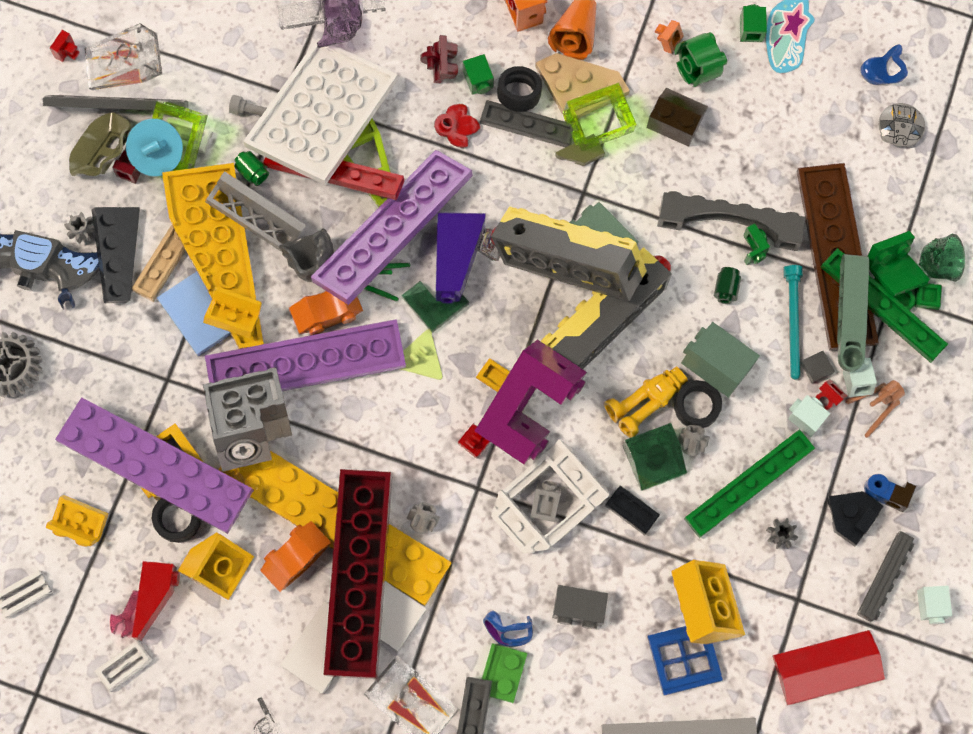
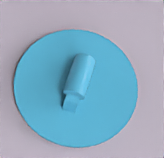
[126,119,183,176]

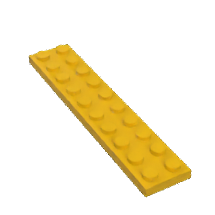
[218,451,452,606]

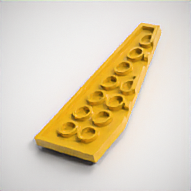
[162,163,264,349]

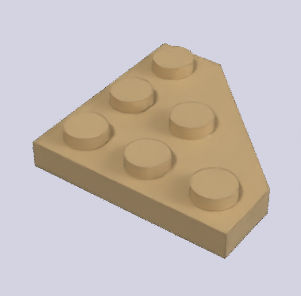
[535,53,630,123]

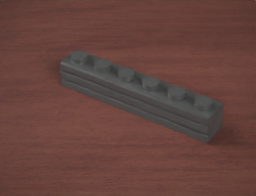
[856,531,914,622]

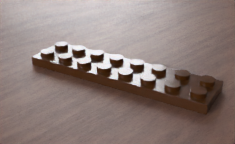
[797,163,879,351]

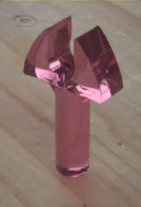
[110,590,138,638]

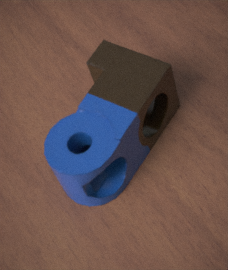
[864,474,916,512]

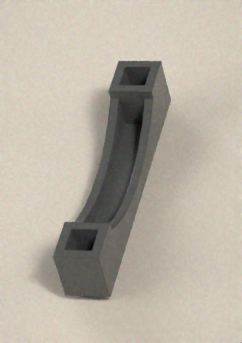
[657,191,806,251]

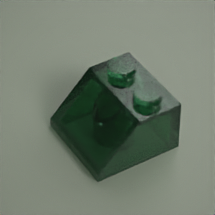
[623,423,687,491]

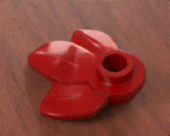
[434,104,481,148]

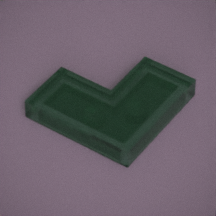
[401,281,469,333]

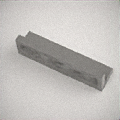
[205,171,306,252]

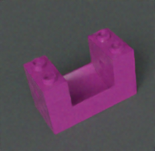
[475,339,587,464]

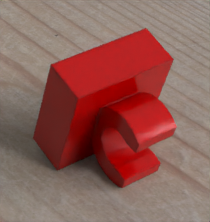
[50,30,80,62]
[815,379,847,410]
[458,423,490,459]

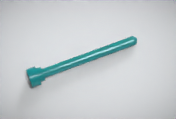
[783,265,803,380]

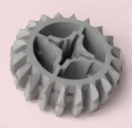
[0,332,43,397]

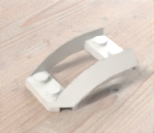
[491,439,610,554]

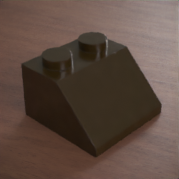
[646,88,708,147]

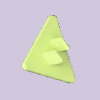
[401,330,443,380]

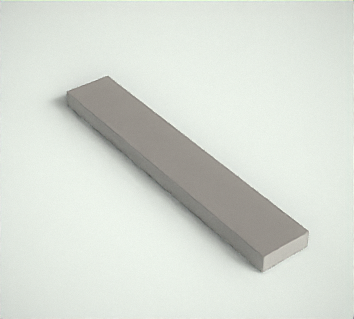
[601,718,757,734]

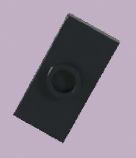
[605,485,660,536]

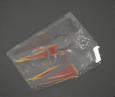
[84,23,162,90]
[364,655,460,734]

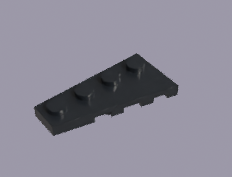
[91,207,140,303]

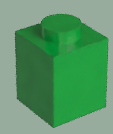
[740,4,767,42]
[462,54,494,95]

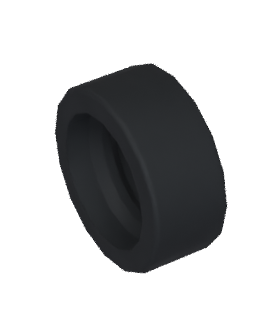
[497,66,542,112]
[674,380,722,428]
[151,498,201,543]

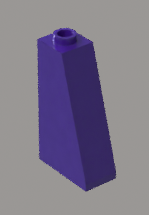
[436,213,486,304]

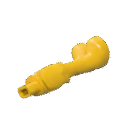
[603,366,688,439]

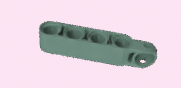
[837,254,869,372]

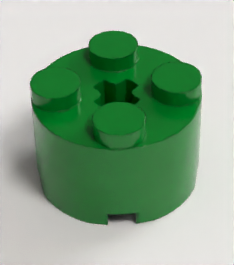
[675,32,727,87]

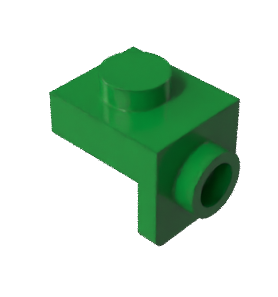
[743,223,770,265]

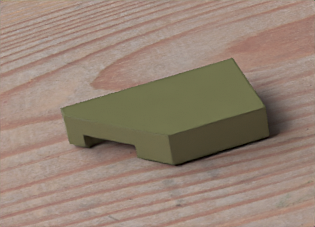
[555,134,605,166]

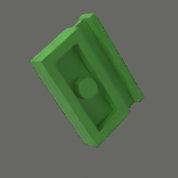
[482,643,527,704]

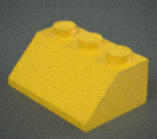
[671,560,745,644]

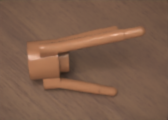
[846,380,905,438]

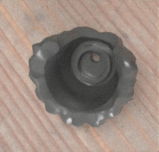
[279,229,334,282]

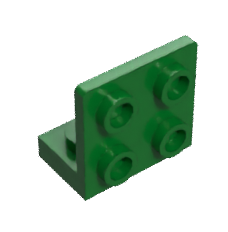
[867,231,930,297]

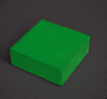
[914,283,942,310]

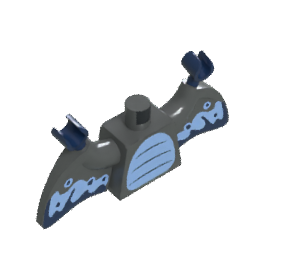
[0,230,99,310]

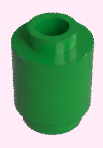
[234,151,269,186]

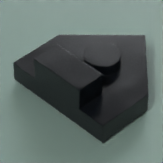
[827,491,883,547]

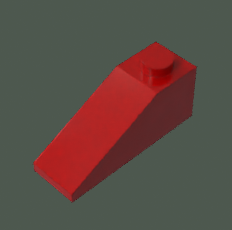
[132,561,180,641]

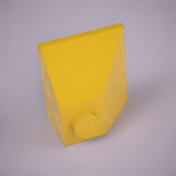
[178,532,254,600]

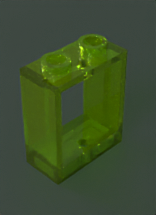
[563,82,637,151]
[152,101,208,171]

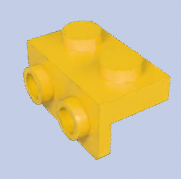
[203,287,262,338]
[46,495,109,547]

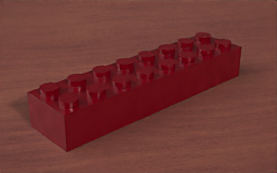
[323,469,393,680]

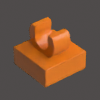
[655,20,684,54]

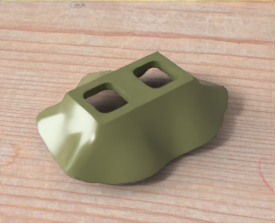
[69,112,132,176]

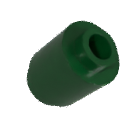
[714,267,741,304]

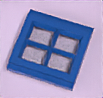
[647,626,723,696]

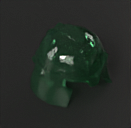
[918,233,965,282]

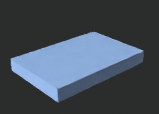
[157,271,231,356]

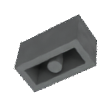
[552,585,608,629]

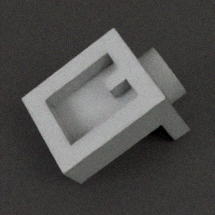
[530,481,561,522]

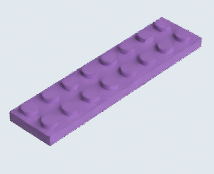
[311,150,473,305]
[205,319,406,391]
[55,397,254,534]

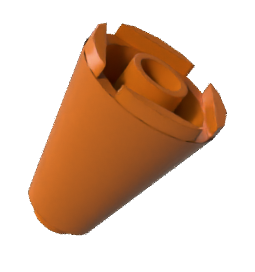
[548,0,597,60]

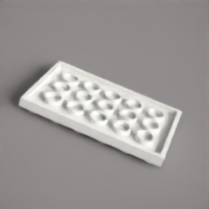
[243,38,398,185]

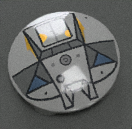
[878,103,925,147]

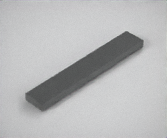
[43,95,188,111]

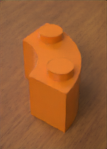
[289,291,363,335]
[260,521,331,592]

